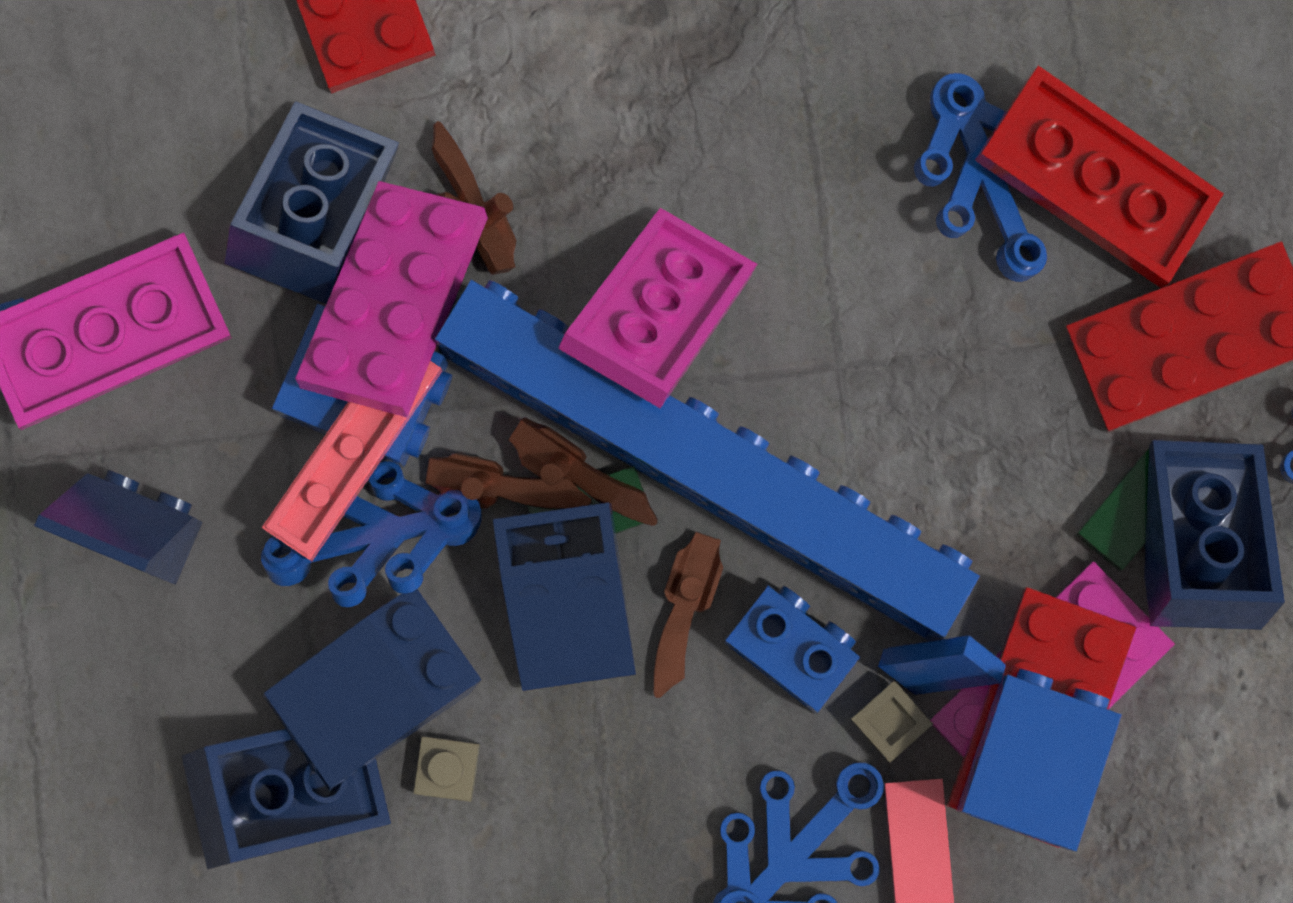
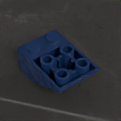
[493,502,636,691]

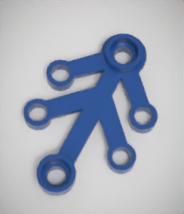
[914,73,1047,282]
[261,461,482,607]
[713,763,884,903]

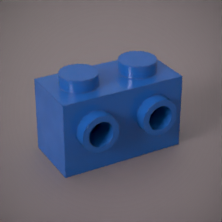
[724,585,860,714]

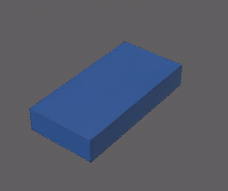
[878,635,1006,695]

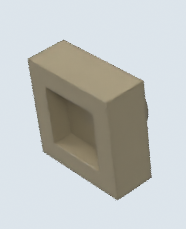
[850,681,933,763]
[414,737,480,802]

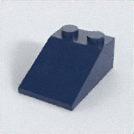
[224,101,399,304]
[1144,440,1285,630]
[34,470,203,585]
[262,589,482,790]
[182,729,391,870]

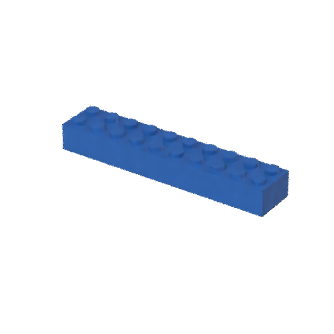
[435,280,980,641]

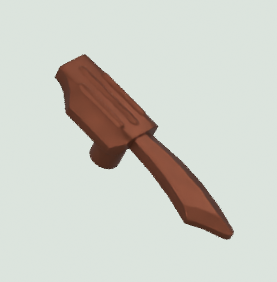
[432,121,517,275]
[509,417,658,526]
[426,453,591,509]
[654,532,724,698]

